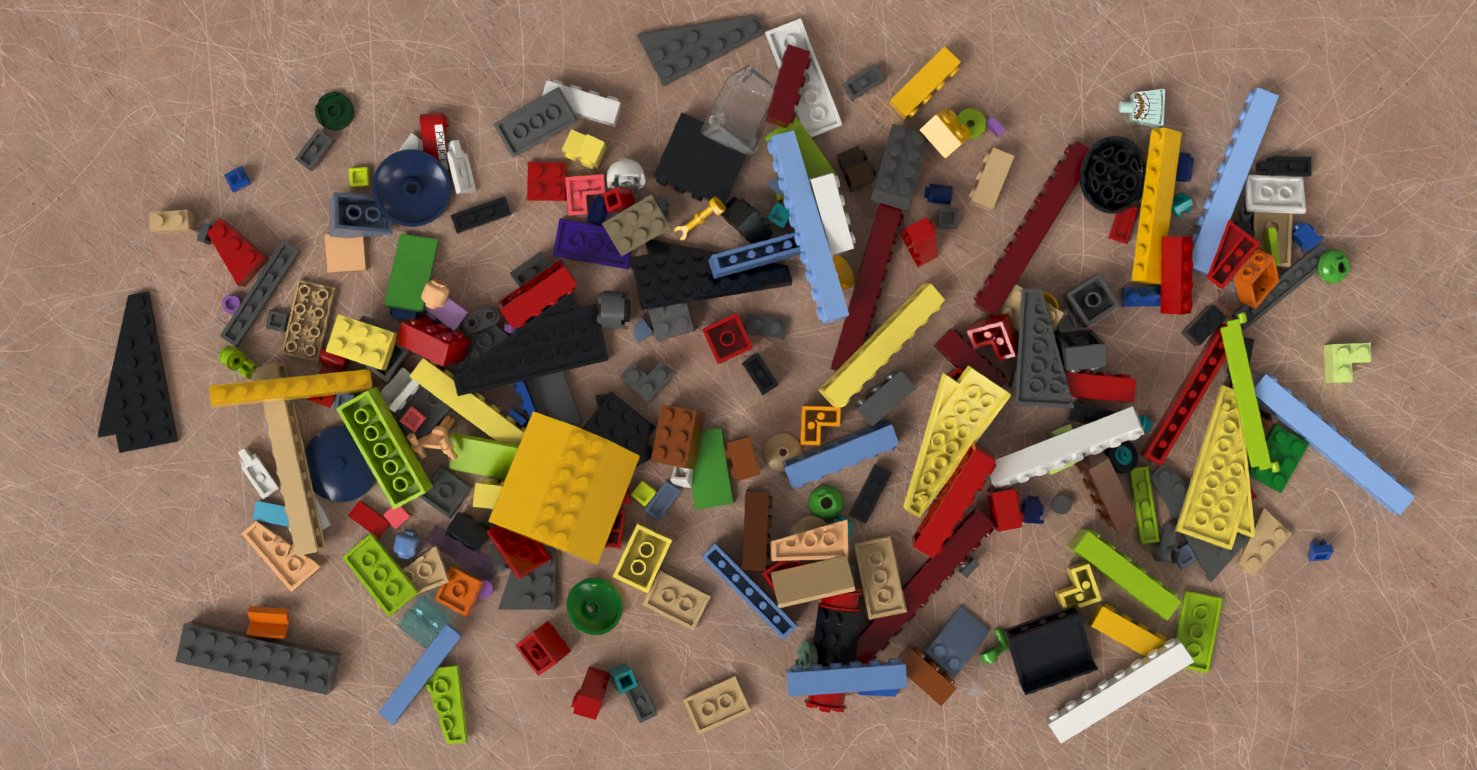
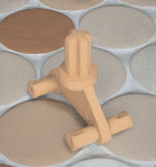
[407,416,458,461]

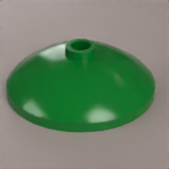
[566,578,623,636]

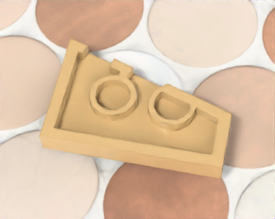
[1237,508,1292,576]

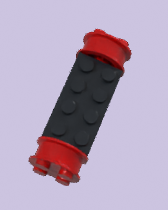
[804,587,863,713]

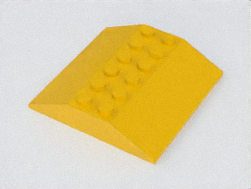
[488,411,640,565]

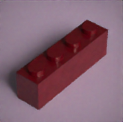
[764,44,811,128]
[934,329,1007,387]

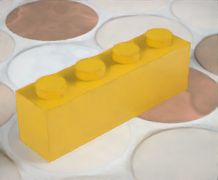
[889,46,961,119]
[1088,604,1166,657]

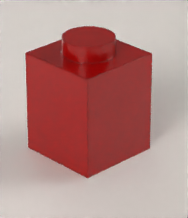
[603,187,635,213]

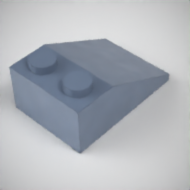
[329,192,393,238]
[923,605,989,677]

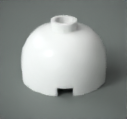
[607,158,646,192]

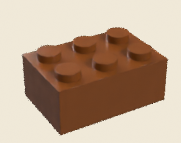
[651,404,705,469]
[724,436,760,481]
[897,645,957,706]

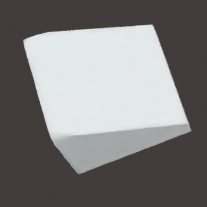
[670,466,693,488]

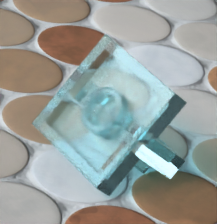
[397,595,452,649]

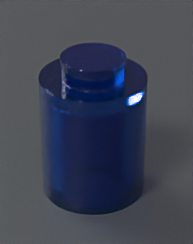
[1175,153,1194,182]
[924,183,953,205]
[586,196,608,226]

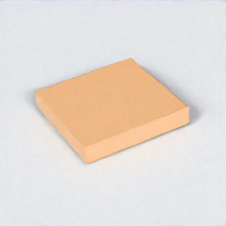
[325,234,367,273]

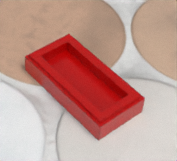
[1108,206,1139,244]
[348,500,390,539]

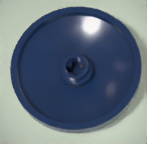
[372,149,451,227]
[305,425,377,502]

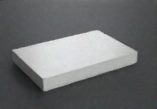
[1244,175,1306,214]

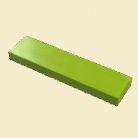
[1128,465,1160,544]

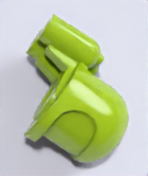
[219,346,258,379]

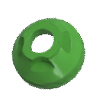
[1318,249,1350,284]
[808,485,843,520]

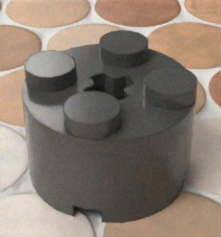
[597,290,631,329]

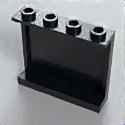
[654,112,752,206]
[1004,604,1098,695]

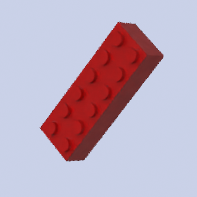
[912,441,997,559]

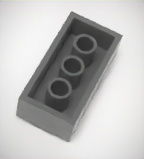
[870,124,928,211]

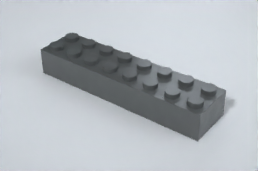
[175,621,341,695]

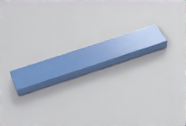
[378,623,463,725]

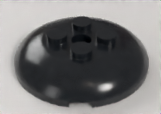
[1079,136,1146,214]

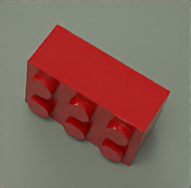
[396,316,470,366]

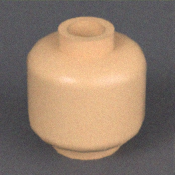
[421,279,449,309]

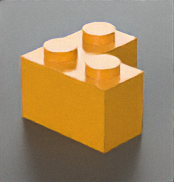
[800,406,841,445]

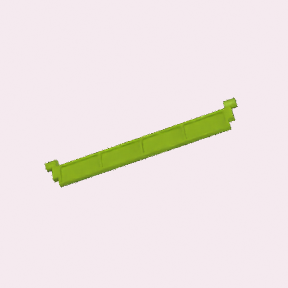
[1220,312,1280,472]

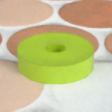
[957,108,986,140]

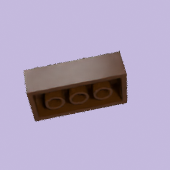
[1075,452,1138,532]
[742,490,773,571]

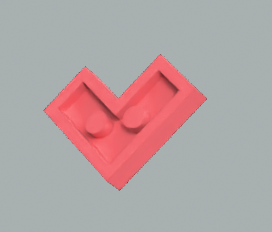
[565,174,605,216]

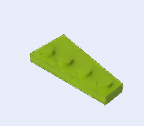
[426,665,468,744]

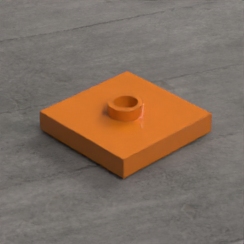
[434,565,484,617]

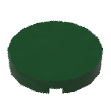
[315,92,354,131]

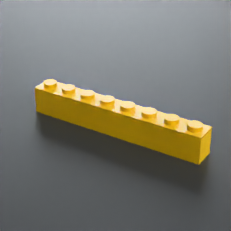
[1131,128,1182,284]
[209,369,372,408]

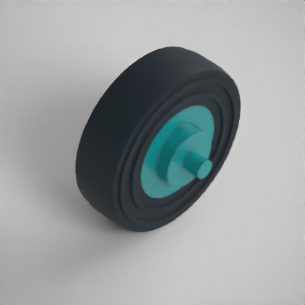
[1104,441,1138,474]

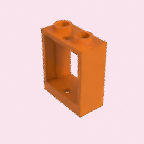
[1234,248,1279,309]

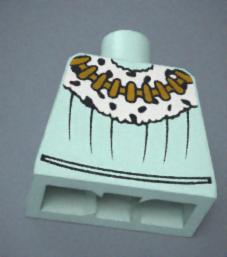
[1119,89,1165,129]

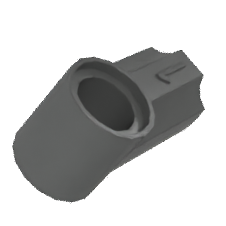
[1153,524,1180,564]

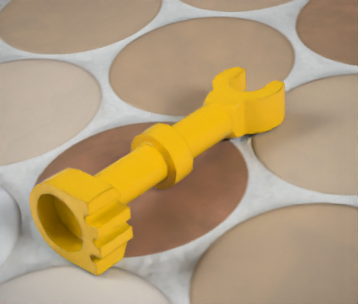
[674,197,726,240]

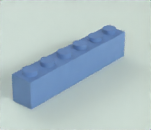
[708,232,801,279]
[782,419,899,488]
[702,542,797,640]
[786,658,907,697]

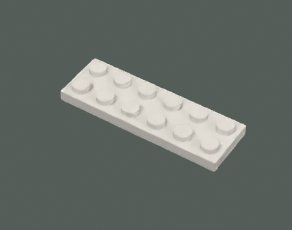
[765,18,843,138]

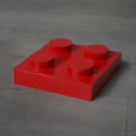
[527,162,567,202]

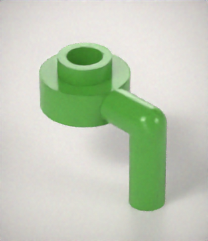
[979,627,1009,664]

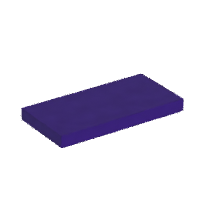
[553,218,632,270]

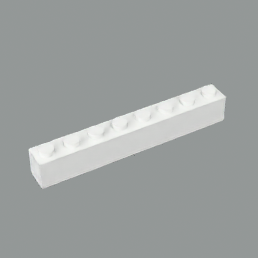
[989,406,1145,490]
[1046,637,1194,743]

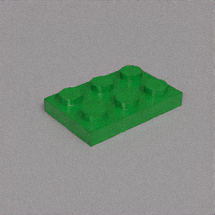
[1249,424,1309,493]

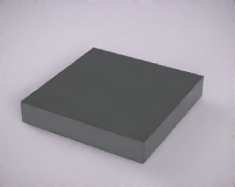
[419,465,473,518]

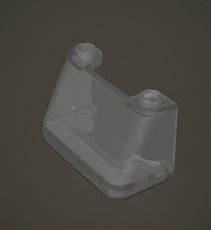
[701,65,775,155]

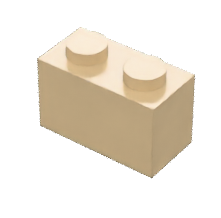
[149,210,196,234]

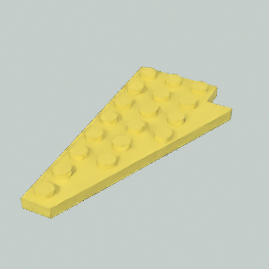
[903,365,1011,518]
[1175,385,1255,550]

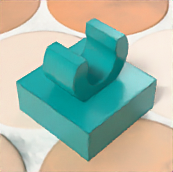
[1171,192,1193,218]
[767,202,790,229]

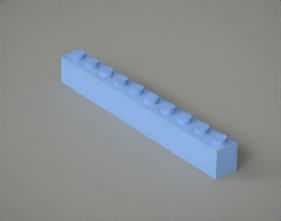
[1191,87,1279,275]
[767,131,849,324]
[1253,374,1415,515]

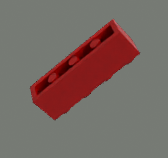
[1161,236,1194,315]

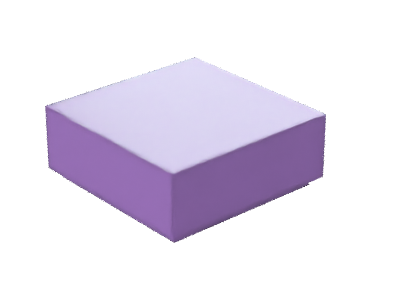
[986,117,1006,138]

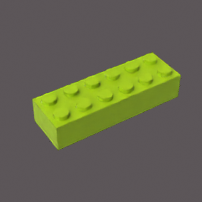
[336,387,433,509]
[1067,528,1181,621]

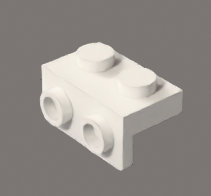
[380,367,419,413]

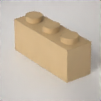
[968,147,1015,211]

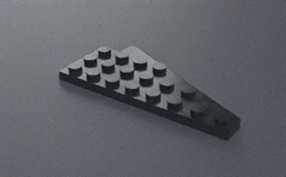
[630,240,793,310]
[98,292,178,453]
[453,292,609,396]
[582,392,656,467]

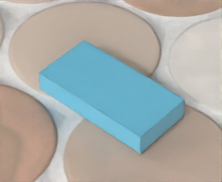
[252,501,289,527]

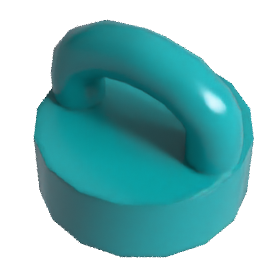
[1138,415,1152,434]

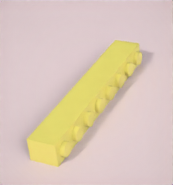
[818,283,945,408]
[409,358,526,445]

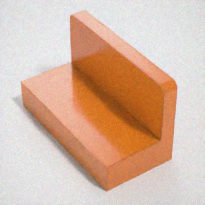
[246,606,291,639]

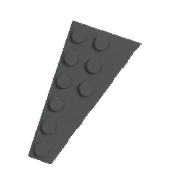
[637,16,765,87]
[1015,288,1075,409]
[1150,463,1249,582]
[498,542,556,610]

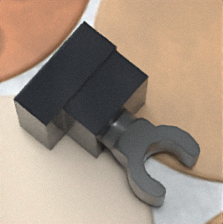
[1234,207,1255,237]

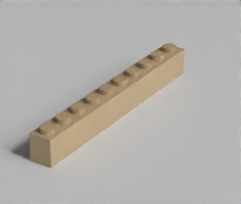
[256,363,326,557]

